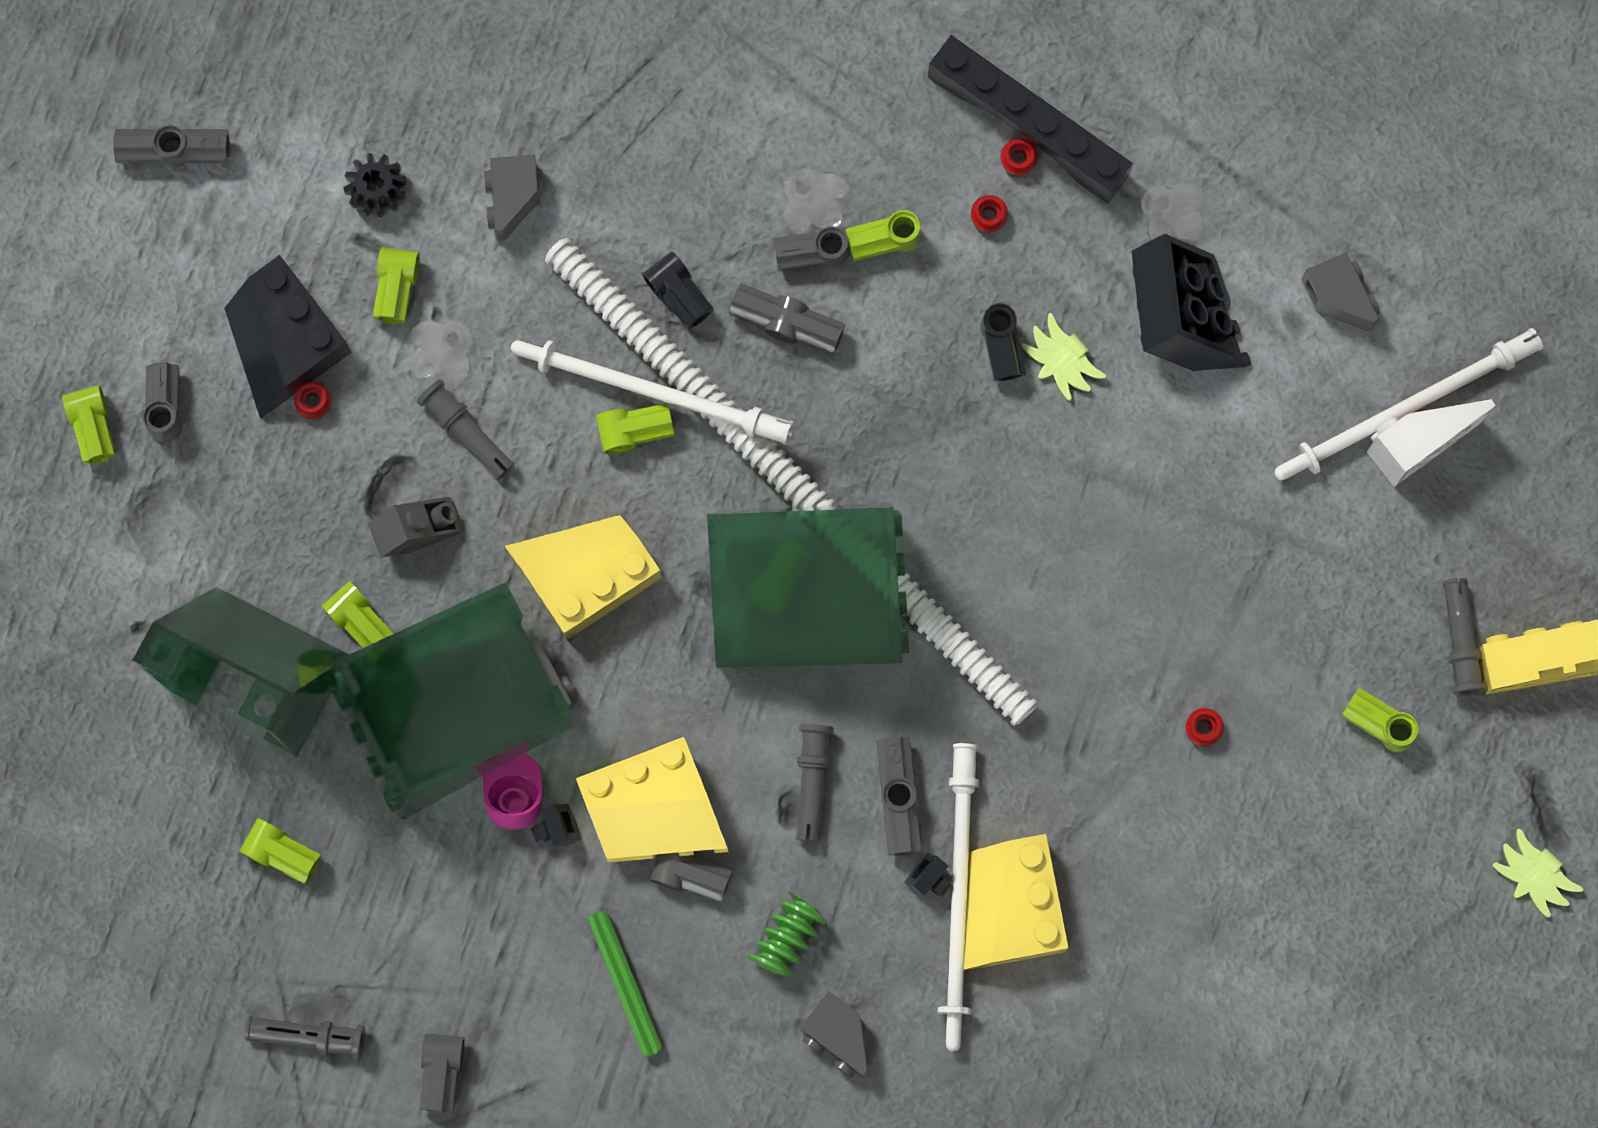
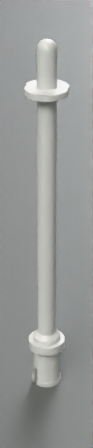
[1274,328,1543,480]
[510,340,795,445]
[937,743,979,1052]

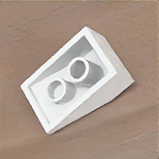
[1367,399,1496,487]

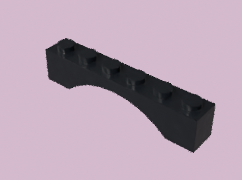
[928,35,1133,204]

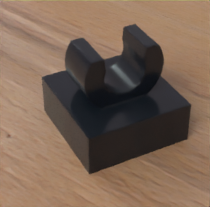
[531,804,581,846]
[904,853,954,898]

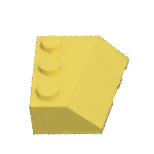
[505,515,662,640]
[576,737,729,862]
[964,834,1068,971]

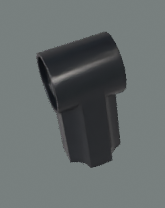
[642,251,714,330]
[980,303,1026,382]

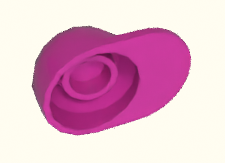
[482,752,543,830]

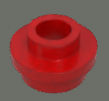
[1000,138,1038,176]
[971,195,1008,233]
[294,381,332,419]
[1185,708,1224,747]

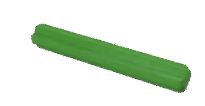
[588,911,663,1057]

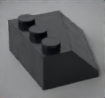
[1131,234,1251,371]
[224,255,352,419]

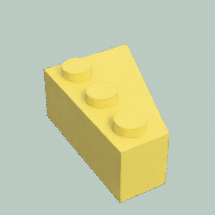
[1479,620,1598,695]

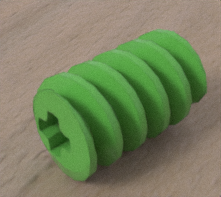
[747,892,827,977]

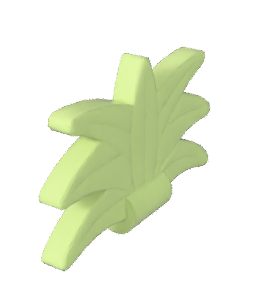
[1021,313,1106,401]
[1492,829,1584,918]

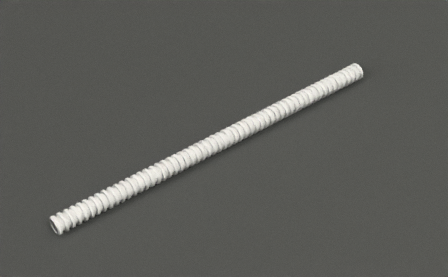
[545,238,1037,726]

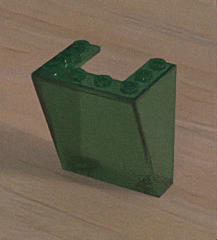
[707,502,909,668]
[332,582,575,820]
[132,587,351,757]

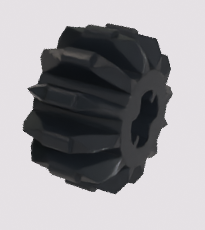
[343,153,407,217]

